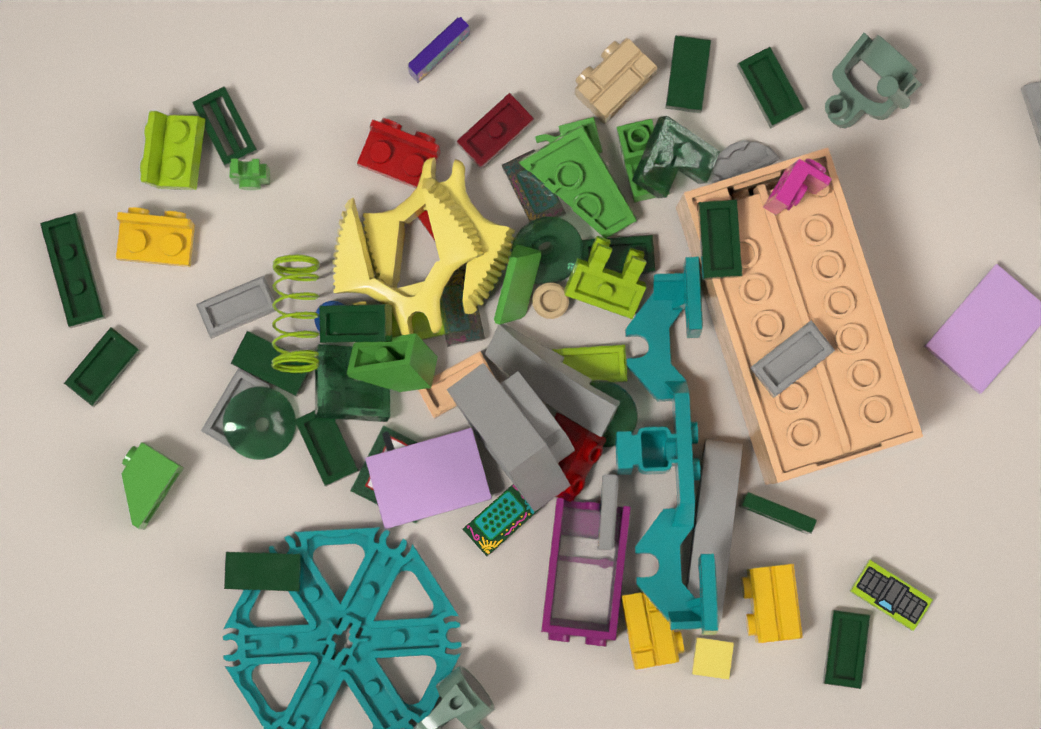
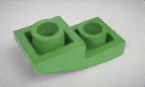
[617,119,669,203]

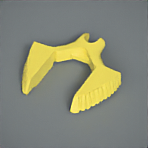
[363,157,515,314]
[333,178,484,335]

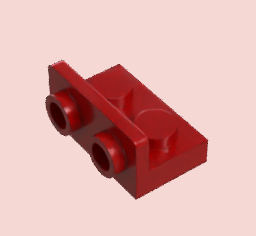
[357,118,441,189]
[554,412,606,502]

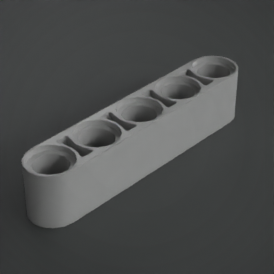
[686,439,742,623]

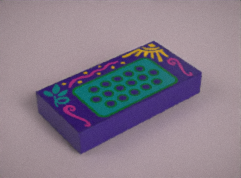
[408,17,470,83]

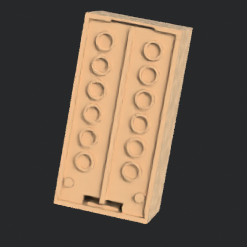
[676,147,923,485]

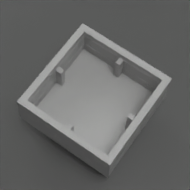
[447,363,575,512]

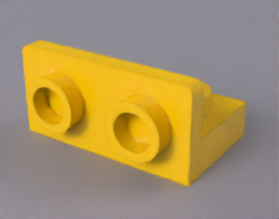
[116,207,195,267]

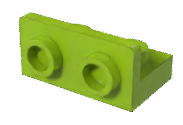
[140,111,206,190]

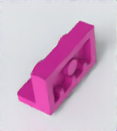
[763,158,832,215]

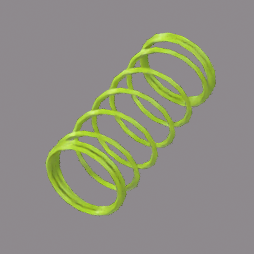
[271,254,320,373]

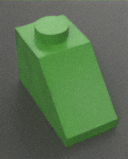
[347,333,438,392]
[121,442,184,530]

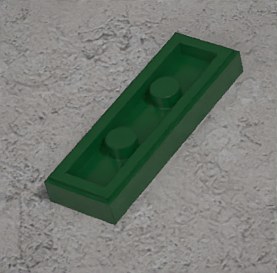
[40,213,106,328]

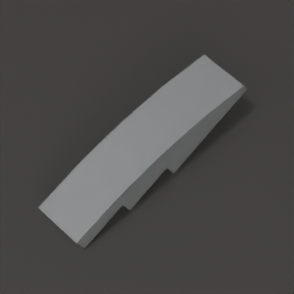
[485,324,620,437]

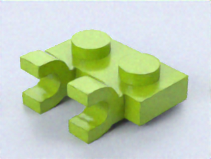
[564,236,646,319]

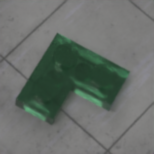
[631,116,720,198]
[315,344,390,422]

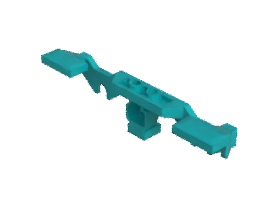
[615,257,719,635]

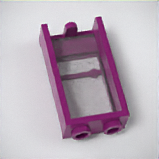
[541,498,631,647]

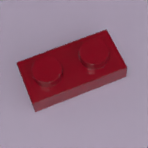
[456,93,534,170]

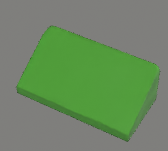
[494,244,542,325]

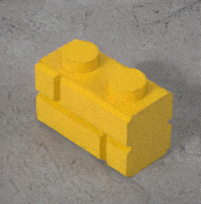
[741,564,803,643]
[621,592,685,670]

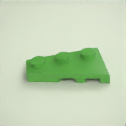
[519,125,637,238]

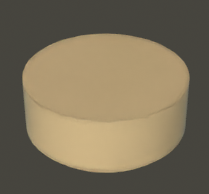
[532,282,569,319]

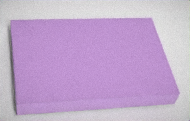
[924,264,1041,394]
[365,428,492,530]

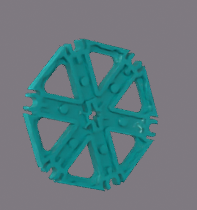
[223,527,462,729]

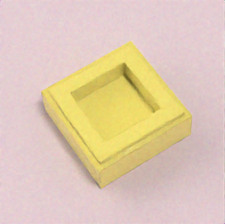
[691,637,734,680]

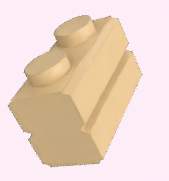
[575,38,658,124]

